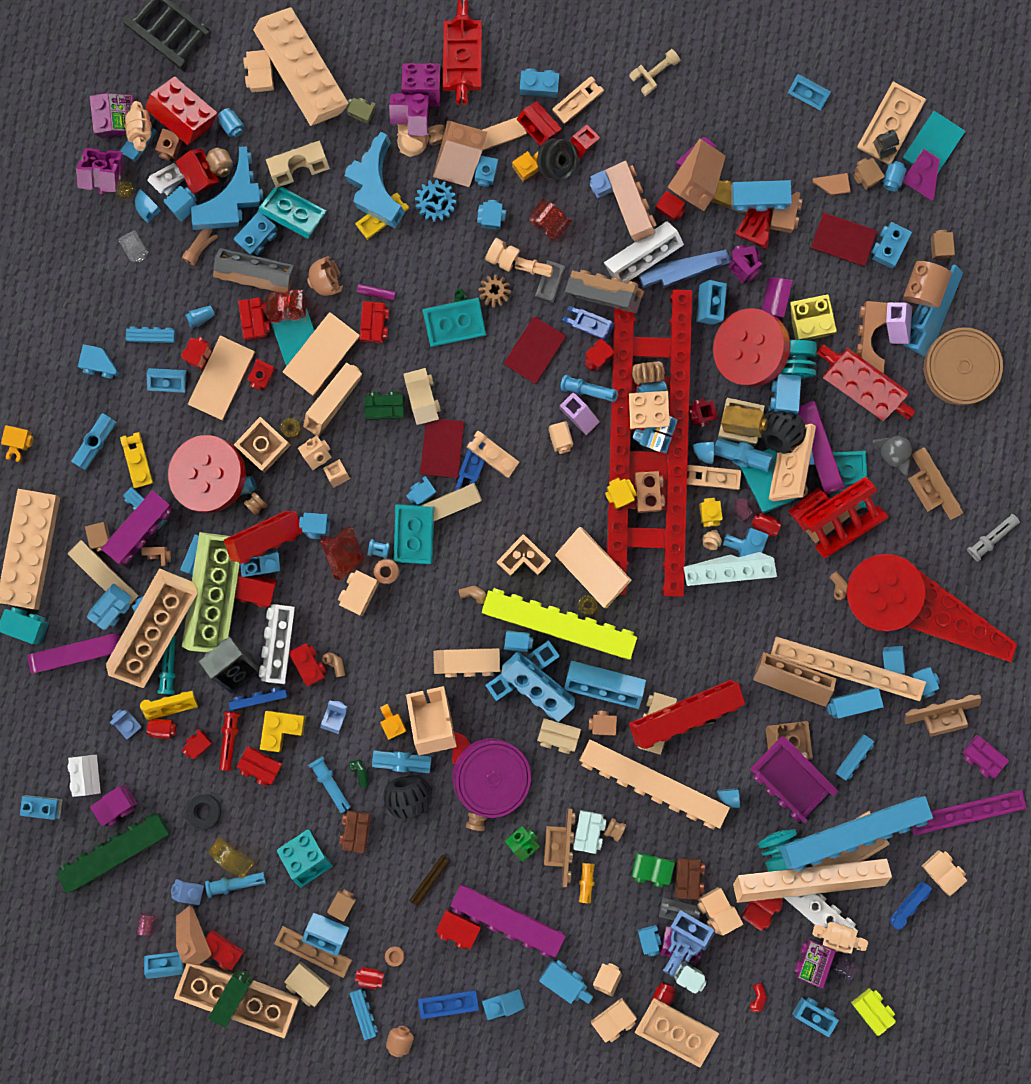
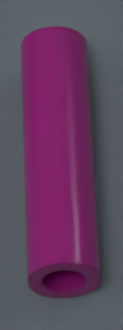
[357,284,396,301]

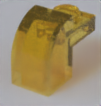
[208,837,254,878]

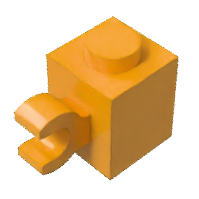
[512,151,539,182]
[1,425,33,463]
[380,704,407,740]

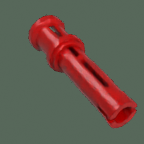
[219,711,241,771]

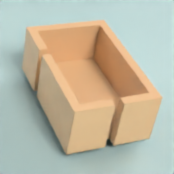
[406,686,457,755]

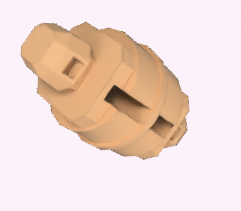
[125,101,152,151]
[812,922,868,954]

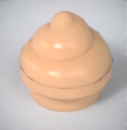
[702,530,722,550]

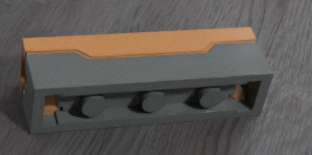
[213,248,294,294]
[565,270,644,313]

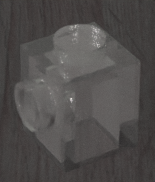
[118,230,149,262]

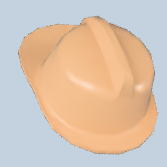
[397,124,430,157]

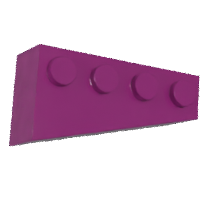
[101,490,173,567]

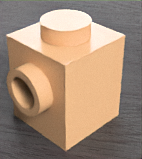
[593,963,622,997]

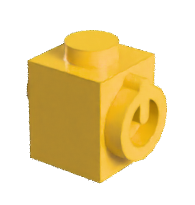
[605,478,637,509]
[699,498,722,527]

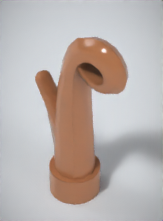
[181,229,218,266]

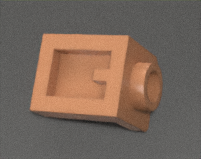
[141,547,171,567]

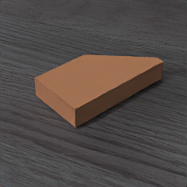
[812,173,851,196]

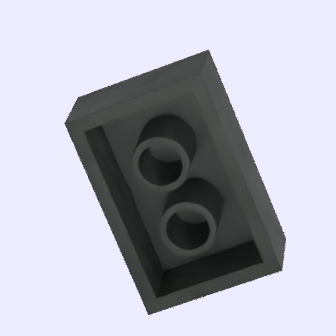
[199,637,260,694]

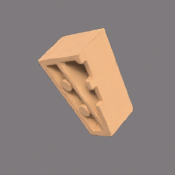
[434,649,500,677]

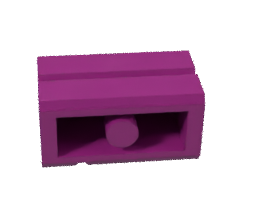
[961,735,1009,778]

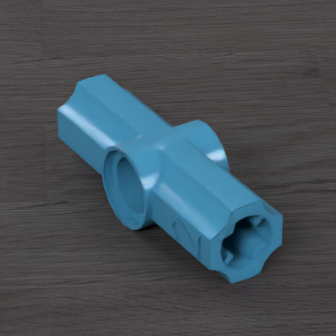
[71,413,117,470]
[714,438,773,472]
[372,750,432,773]

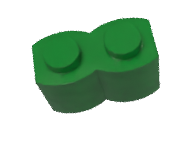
[631,852,675,888]

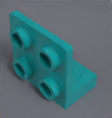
[277,830,333,888]

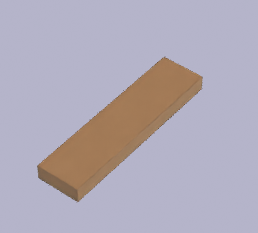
[274,926,352,978]

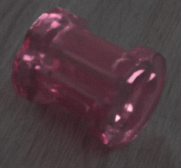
[136,913,156,936]

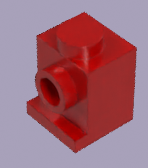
[247,359,276,391]
[182,729,213,759]

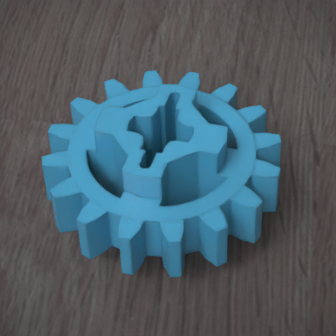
[415,180,456,222]

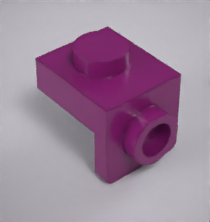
[731,245,761,266]

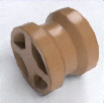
[427,125,445,146]
[244,492,268,516]
[466,811,487,831]
[604,818,626,842]

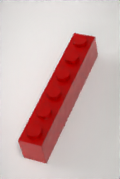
[629,680,745,749]

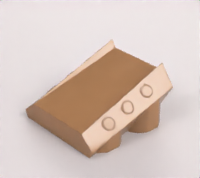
[765,721,813,760]

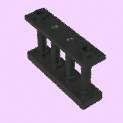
[121,0,211,71]

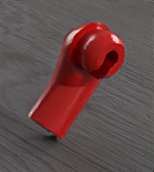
[750,982,767,1012]

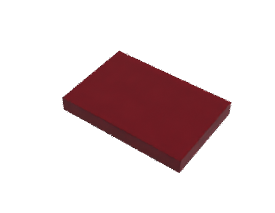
[810,212,877,267]
[503,316,566,385]
[420,419,464,479]

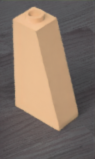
[303,362,362,437]

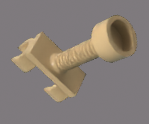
[629,49,681,96]

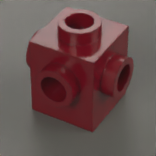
[689,398,718,427]

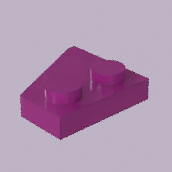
[903,149,940,201]

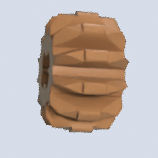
[479,275,511,308]
[632,362,665,384]

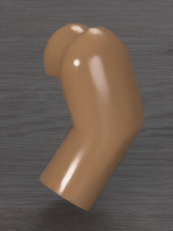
[829,571,848,600]

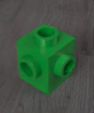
[505,826,540,862]

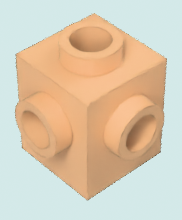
[298,435,332,470]

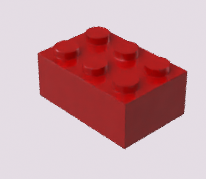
[145,76,217,145]

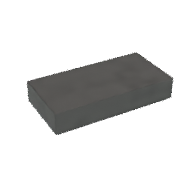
[535,260,565,302]

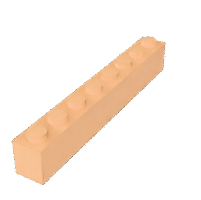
[579,739,730,830]
[733,859,892,903]

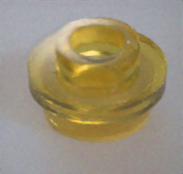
[117,180,133,200]
[281,418,300,437]
[578,595,597,615]

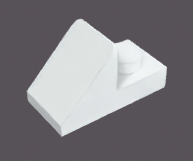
[147,163,184,196]

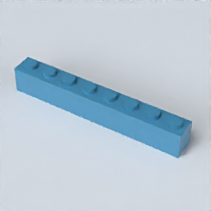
[779,796,933,872]

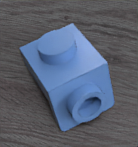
[320,701,347,734]
[171,879,204,905]

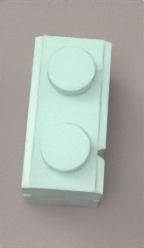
[573,810,606,854]
[674,961,707,993]

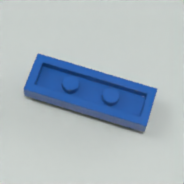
[229,687,289,710]
[418,990,479,1019]

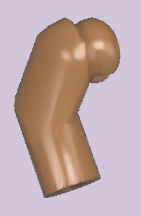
[459,586,486,604]
[322,652,345,677]

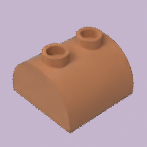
[903,261,952,308]

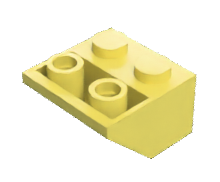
[790,294,837,340]

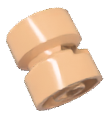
[485,238,520,272]

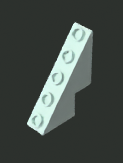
[684,552,777,586]

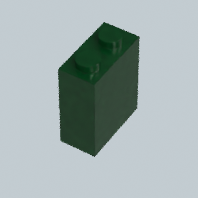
[208,970,254,1028]

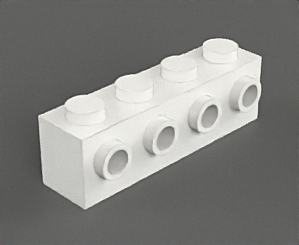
[604,221,684,283]
[259,604,295,684]
[783,893,858,931]

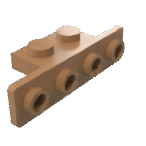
[908,447,963,520]
[905,695,981,737]
[544,808,575,887]

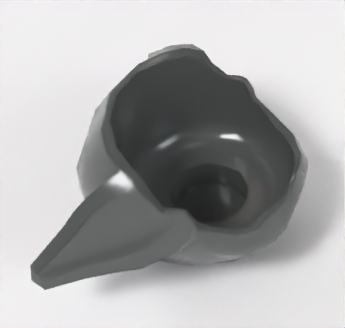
[872,435,913,476]

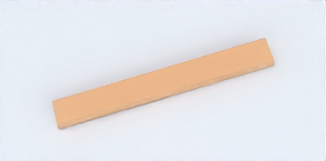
[771,637,926,701]

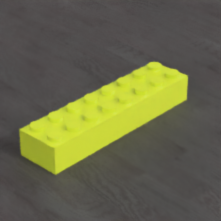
[481,588,637,660]

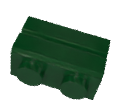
[364,391,404,421]

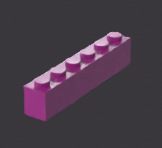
[450,884,566,958]

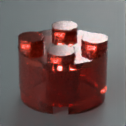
[528,198,573,241]

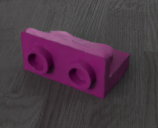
[728,254,762,284]

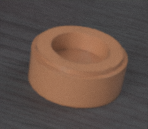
[385,946,405,966]

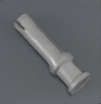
[967,514,1020,562]

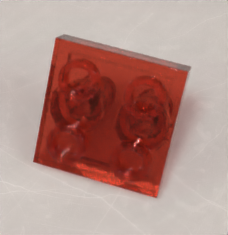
[320,526,364,580]

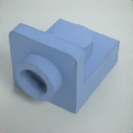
[110,709,142,739]

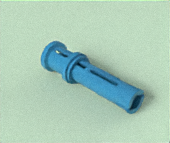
[561,375,618,402]
[308,756,351,813]
[205,872,266,898]

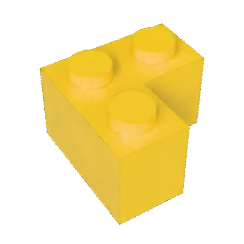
[260,711,306,752]

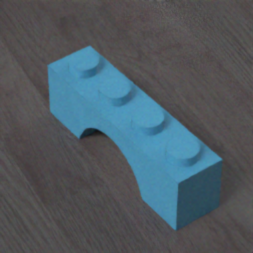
[485,641,560,701]

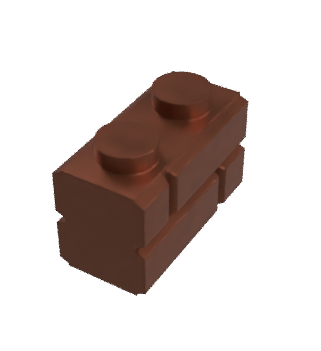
[339,810,371,853]
[675,858,705,899]

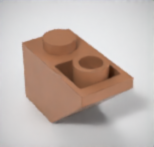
[770,192,802,233]

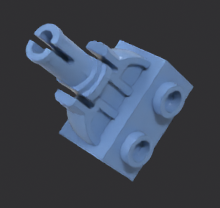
[663,910,715,977]

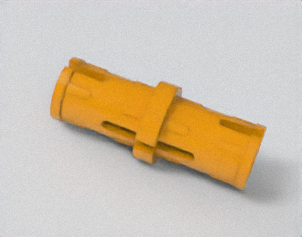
[579,863,595,903]

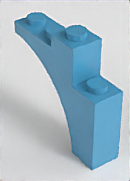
[344,132,405,228]
[191,147,263,230]

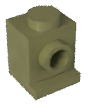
[346,98,376,125]

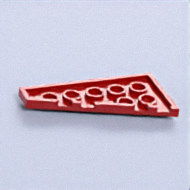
[907,570,1017,662]

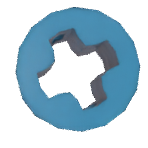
[368,539,390,559]

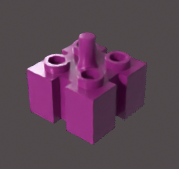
[76,148,124,194]

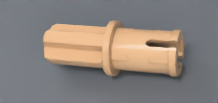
[515,257,553,277]

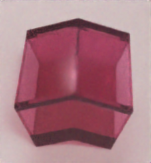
[734,499,753,522]

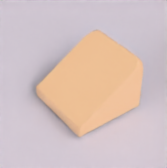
[323,459,350,488]

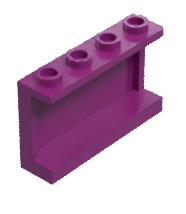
[750,736,838,824]

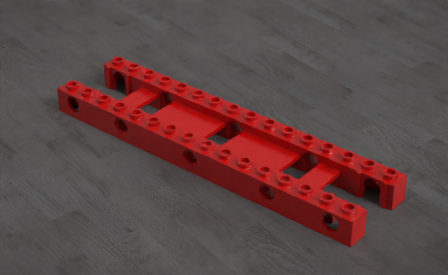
[607,290,692,597]

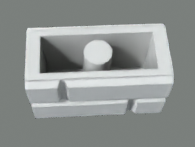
[68,755,101,797]

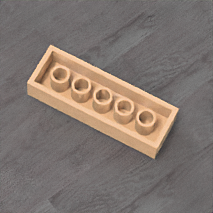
[253,7,349,126]
[0,489,60,610]
[106,568,198,688]
[174,962,300,1038]

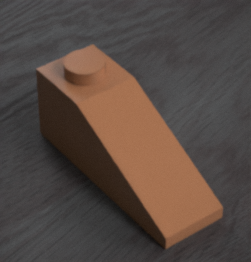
[176,905,212,966]

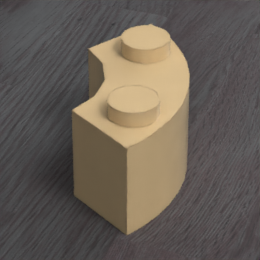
[403,368,441,425]

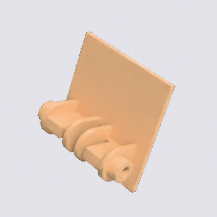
[629,391,669,429]

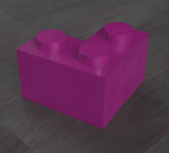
[389,93,429,136]
[90,785,138,827]

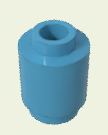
[217,108,244,137]
[883,161,907,191]

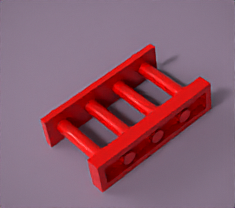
[801,477,889,559]

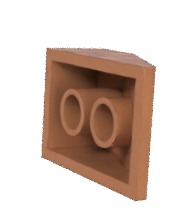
[433,121,487,187]
[668,138,726,211]

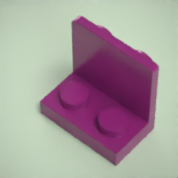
[401,63,440,107]

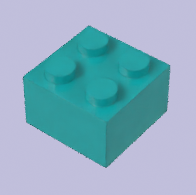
[0,607,49,645]

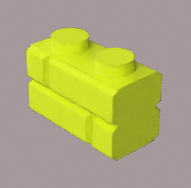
[851,988,896,1036]

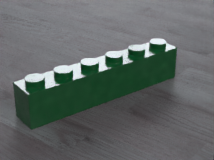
[56,813,171,894]

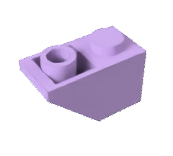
[886,303,912,344]
[559,392,600,435]

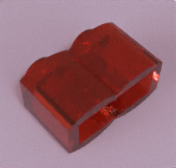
[265,290,307,323]

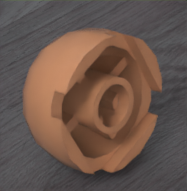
[307,256,343,296]

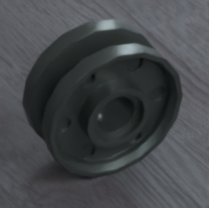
[537,138,578,180]

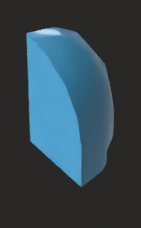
[135,189,161,223]
[692,442,714,464]
[717,788,740,808]

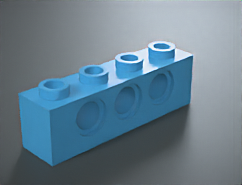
[501,651,575,722]

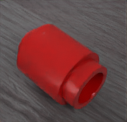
[751,513,781,537]
[147,719,176,739]
[355,967,384,989]
[650,982,676,1006]

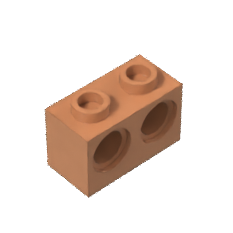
[635,471,665,513]

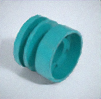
[780,340,817,379]
[757,829,799,872]

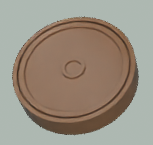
[923,328,1003,405]

